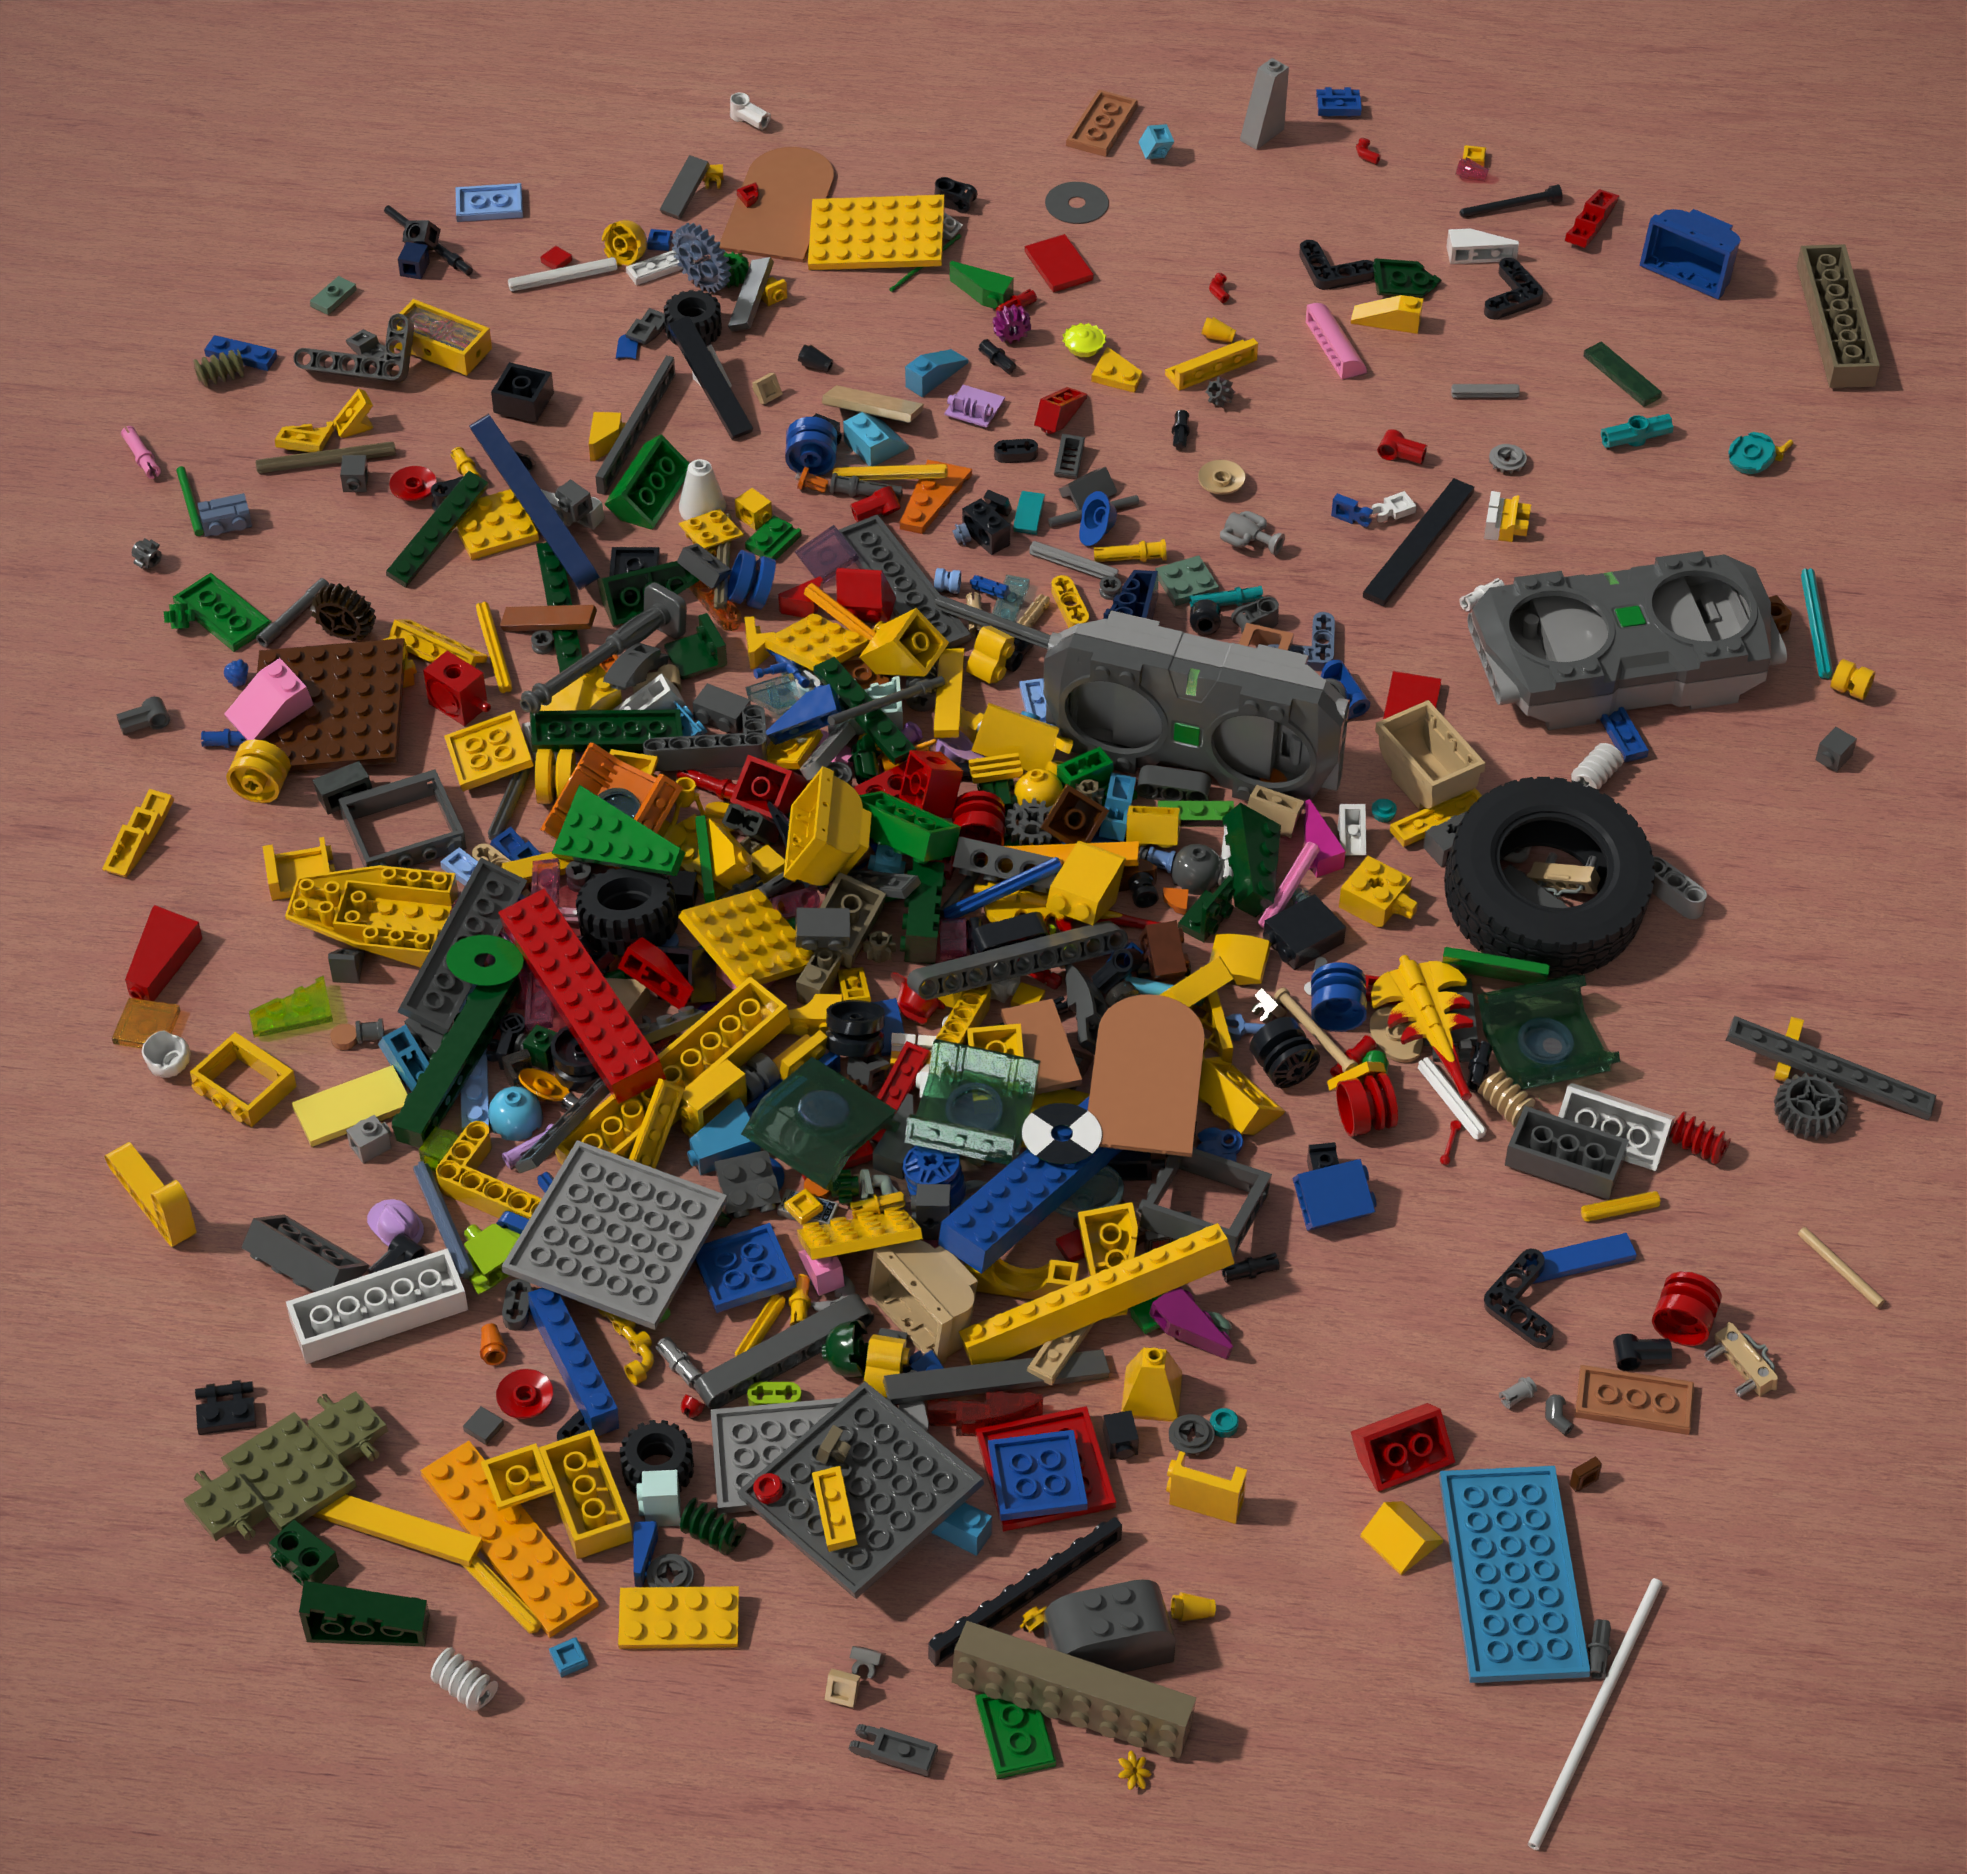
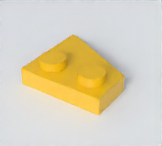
[1091,347,1142,393]
[275,421,334,453]

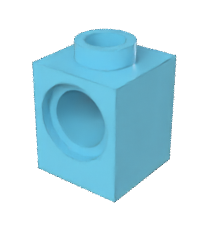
[1139,124,1174,159]

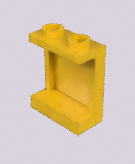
[262,837,335,901]
[1166,1451,1247,1524]

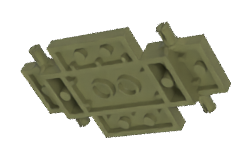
[183,1391,388,1541]

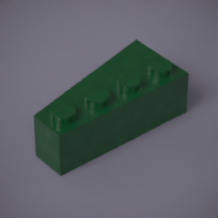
[1222,803,1281,918]
[900,861,944,964]
[299,1581,430,1647]

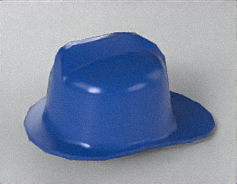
[1079,491,1117,546]

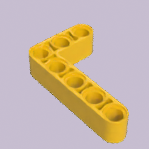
[921,975,992,1069]
[436,1121,542,1220]
[104,1142,197,1247]

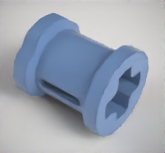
[1147,846,1176,874]

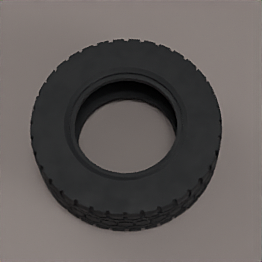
[1444,777,1655,978]

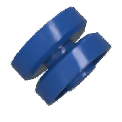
[785,417,837,476]
[727,550,776,610]

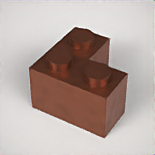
[1139,920,1189,981]

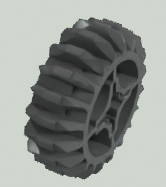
[1774,1072,1848,1141]

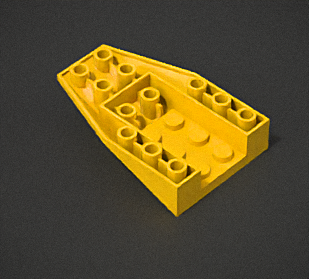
[285,865,458,968]

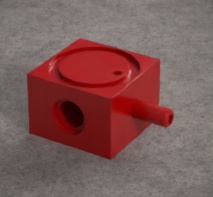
[423,650,491,727]
[899,750,963,818]

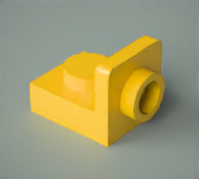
[761,276,787,306]

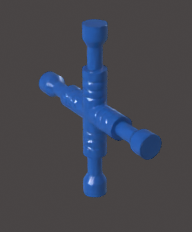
[753,649,810,688]

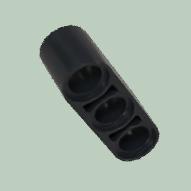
[971,912,1050,953]

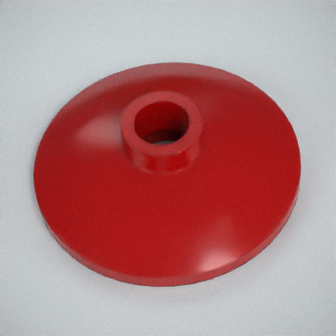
[389,466,437,501]
[496,1369,553,1419]

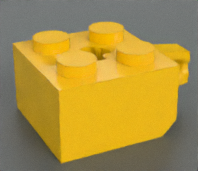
[1339,856,1418,927]

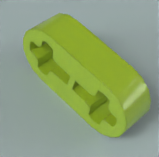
[747,1382,802,1406]

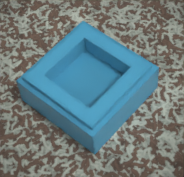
[549,1637,589,1677]

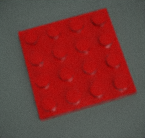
[976,1406,1116,1532]

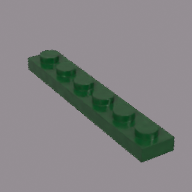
[386,471,488,588]
[813,657,916,765]

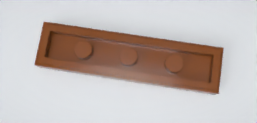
[500,605,597,631]

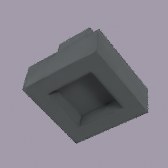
[849,1646,886,1679]

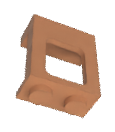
[1239,623,1294,651]

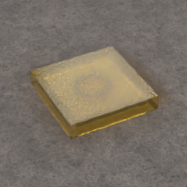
[112,998,181,1048]

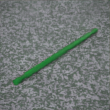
[889,234,961,292]

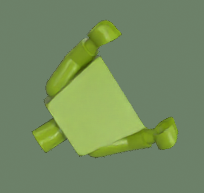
[464,1224,521,1294]

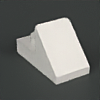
[1337,804,1366,856]

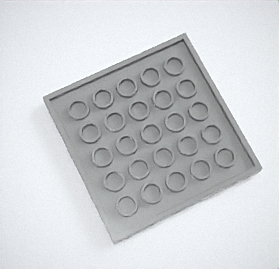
[502,1140,727,1330]

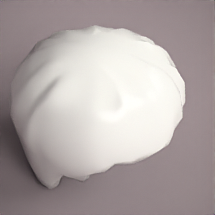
[142,1030,191,1078]

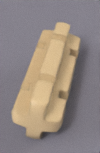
[1017,594,1050,628]

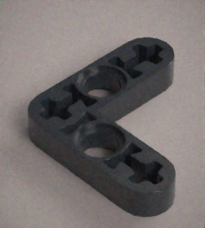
[1299,240,1375,290]
[1484,258,1543,320]
[1484,1248,1554,1348]

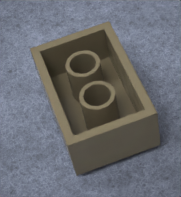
[812,872,886,969]

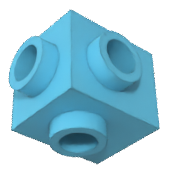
[868,844,906,874]

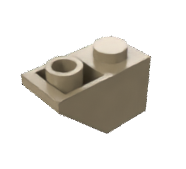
[796,948,843,1005]

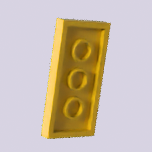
[618,1586,739,1649]

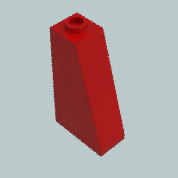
[125,905,203,1005]

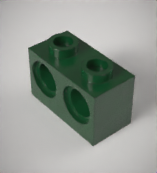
[269,1520,339,1586]

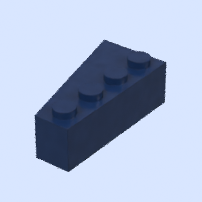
[1103,570,1159,620]

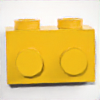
[772,1030,827,1083]

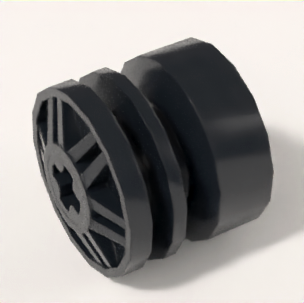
[1249,1017,1320,1088]

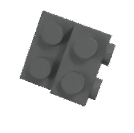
[714,1150,781,1219]

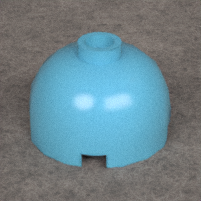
[488,1086,543,1141]

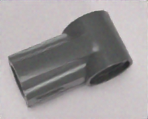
[116,696,170,734]

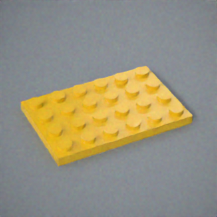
[808,195,945,270]

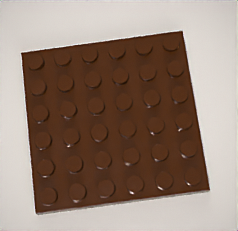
[257,638,406,772]

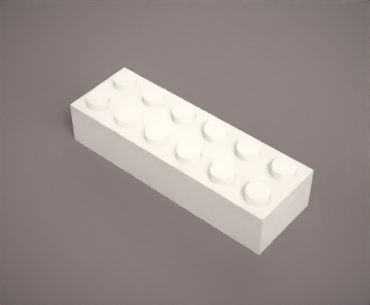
[286,1248,468,1364]

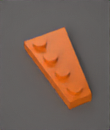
[900,459,972,534]

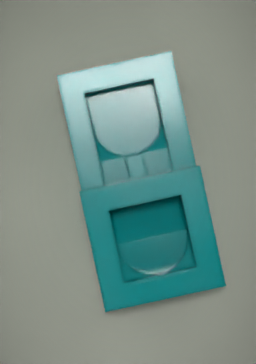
[1013,491,1045,535]

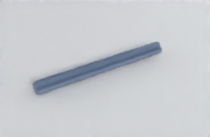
[413,1161,474,1279]

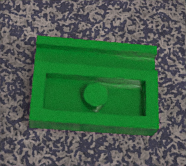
[745,515,802,561]

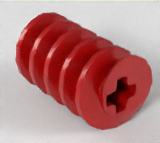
[1669,1111,1731,1165]

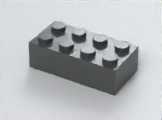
[1505,1106,1629,1200]

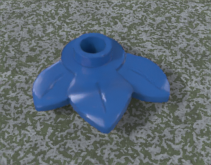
[1195,1127,1244,1162]

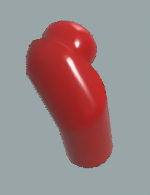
[1356,137,1381,165]
[1209,273,1230,303]

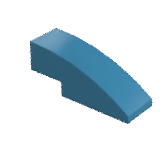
[1099,772,1136,841]

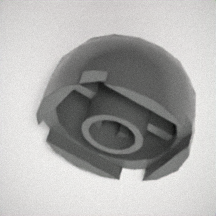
[1171,844,1222,895]

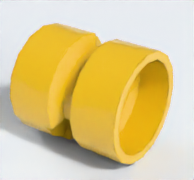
[1830,659,1876,701]

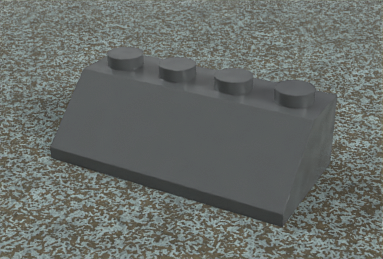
[241,1214,369,1292]

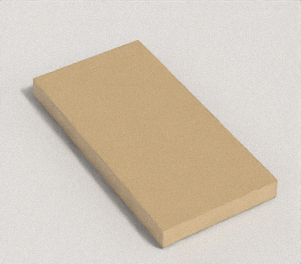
[822,385,924,423]

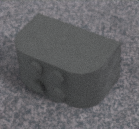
[1044,1579,1176,1673]

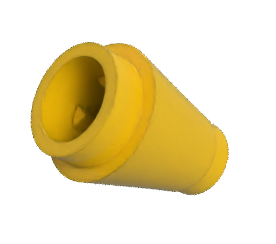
[1201,317,1236,343]
[1171,1592,1216,1622]

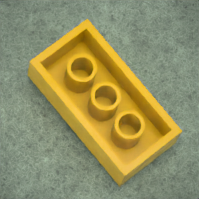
[538,1429,633,1559]

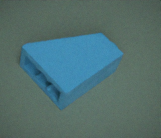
[687,1098,761,1175]

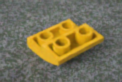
[1209,934,1271,985]

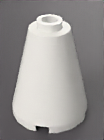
[679,459,726,520]

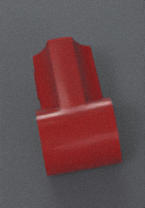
[1377,429,1428,464]
[850,486,901,522]

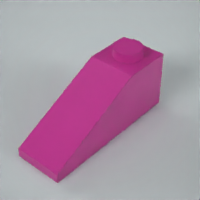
[1304,799,1346,878]

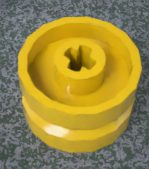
[226,739,291,803]
[535,749,577,804]

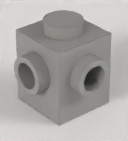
[346,1115,392,1164]

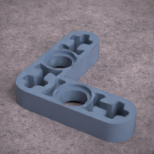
[1268,612,1335,671]

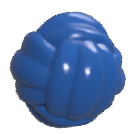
[224,659,249,687]

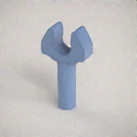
[1225,1014,1266,1041]

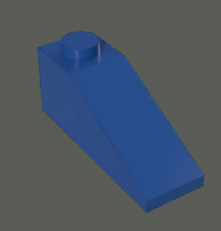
[766,684,842,745]

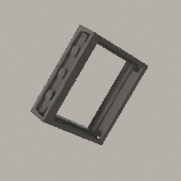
[339,769,467,868]
[1138,1148,1272,1258]

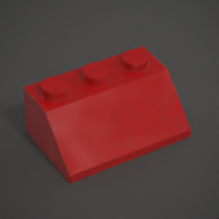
[1350,1403,1456,1492]

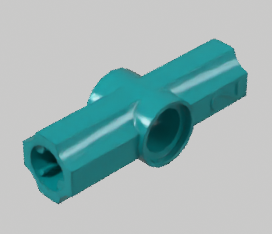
[1600,414,1674,448]

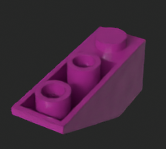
[1149,1287,1233,1359]

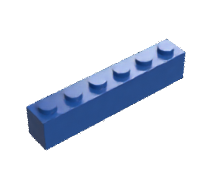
[528,1288,619,1437]

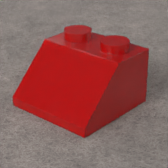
[836,568,896,623]

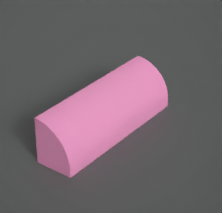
[1306,303,1367,379]

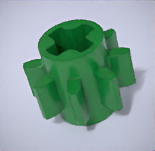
[163,603,195,629]

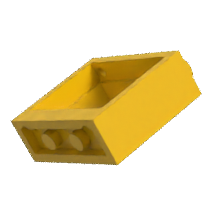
[190,1032,297,1127]

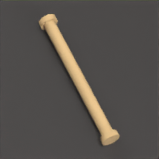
[1274,988,1358,1072]

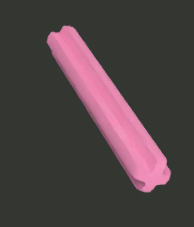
[1258,841,1320,929]

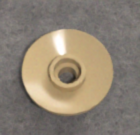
[1198,460,1245,495]

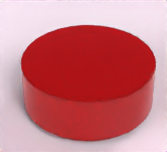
[753,1473,784,1504]

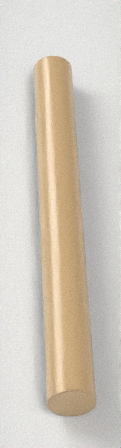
[1798,1227,1885,1308]

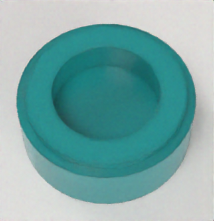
[1210,1408,1239,1438]

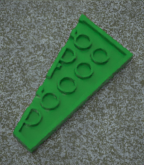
[552,785,686,876]

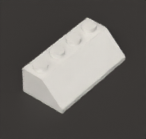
[1558,1083,1675,1171]

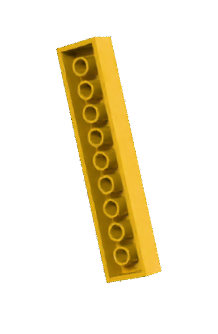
[555,976,790,1164]

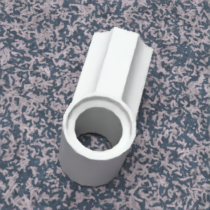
[730,92,771,130]

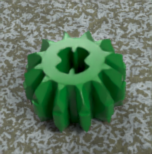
[723,251,749,288]

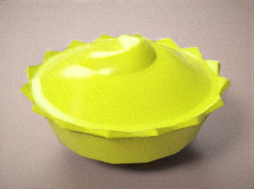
[1062,323,1106,357]

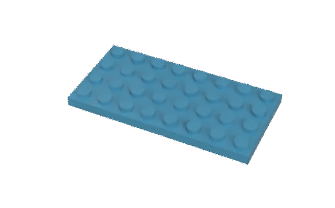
[1439,1466,1590,1683]

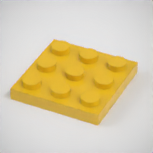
[455,489,539,560]
[765,613,869,671]
[444,710,534,792]

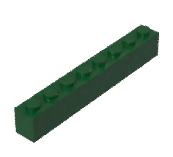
[392,964,522,1150]

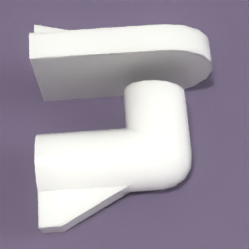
[860,1169,898,1201]

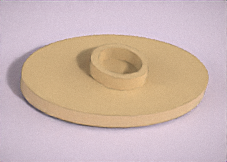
[1369,1007,1423,1063]

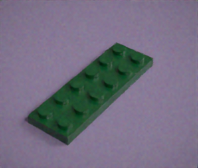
[530,709,683,752]

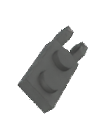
[848,1724,938,1776]

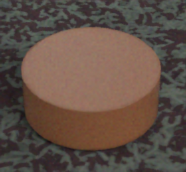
[330,1024,357,1050]

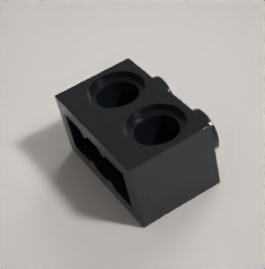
[962,498,1010,555]

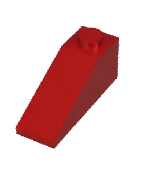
[1034,387,1088,434]
[618,937,694,1009]

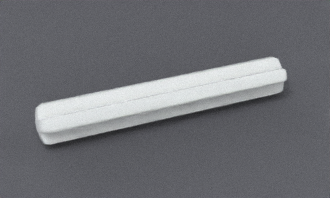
[1418,1057,1487,1140]

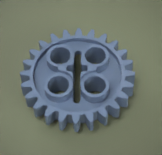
[671,223,731,293]

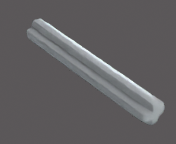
[1029,541,1119,579]

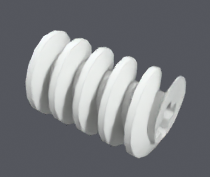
[1571,743,1624,790]
[431,1647,498,1711]

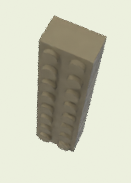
[1797,244,1880,388]
[952,1621,1196,1759]

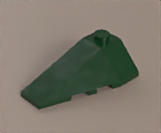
[597,561,700,626]

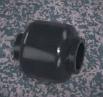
[1190,599,1221,635]

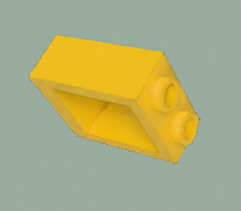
[680,1059,748,1137]

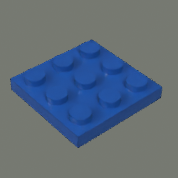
[695,1223,796,1313]
[988,1430,1088,1521]

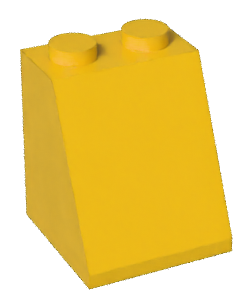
[859,608,949,677]
[1046,841,1126,925]

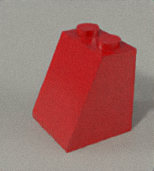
[730,755,811,818]

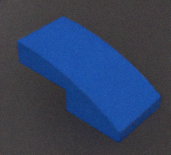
[490,827,541,861]
[872,998,905,1056]

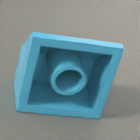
[843,412,909,466]

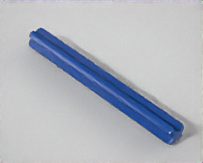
[943,857,1063,922]

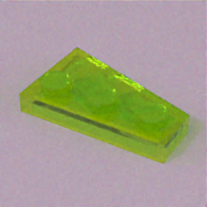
[249,975,333,1038]

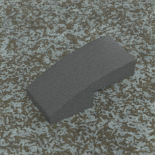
[625,308,665,345]
[346,329,385,368]

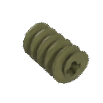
[193,349,244,387]

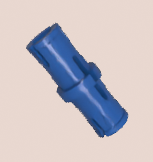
[201,729,247,748]

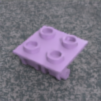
[944,385,1005,428]

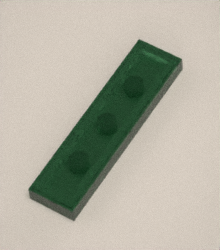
[1583,341,1662,407]

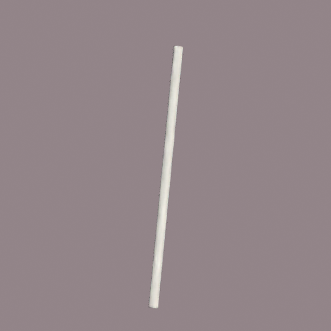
[1528,1578,1663,1850]

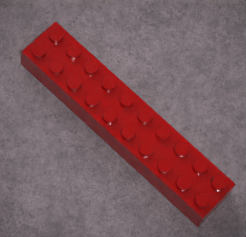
[498,888,666,1105]

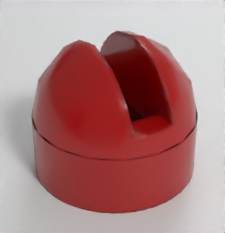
[680,1394,705,1418]

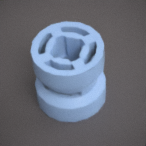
[934,568,962,594]

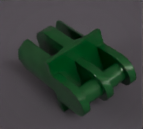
[848,734,882,784]

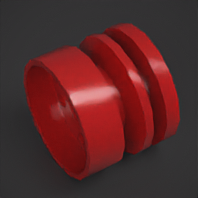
[952,791,1005,858]
[1336,1072,1398,1137]
[1652,1271,1722,1346]

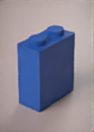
[1292,1159,1377,1231]

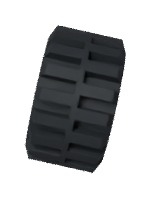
[664,290,722,346]
[620,1420,694,1494]

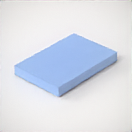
[455,183,523,222]

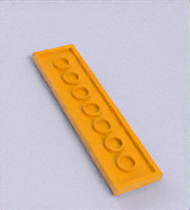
[420,1440,599,1638]

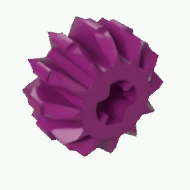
[993,304,1031,344]

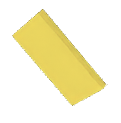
[292,1065,408,1147]

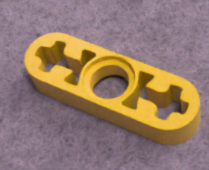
[1051,575,1089,628]
[1774,1016,1804,1082]

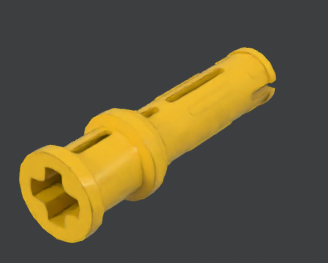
[1094,539,1167,562]

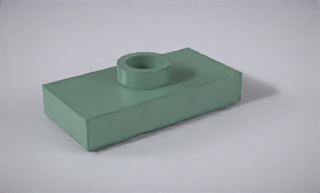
[310,276,357,315]

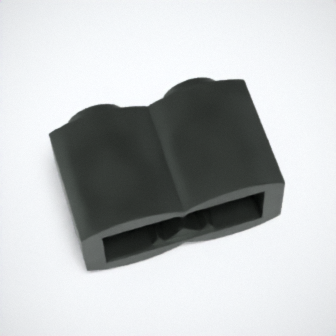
[722,804,780,845]

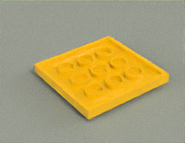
[678,889,814,987]
[797,1207,923,1260]

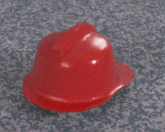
[891,972,945,1024]

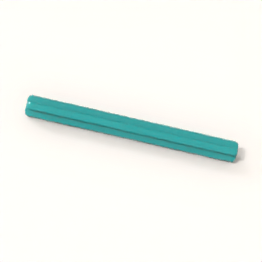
[1801,568,1833,679]

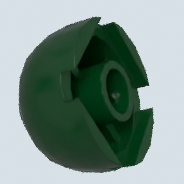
[822,1320,869,1378]

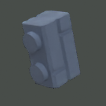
[197,493,252,537]

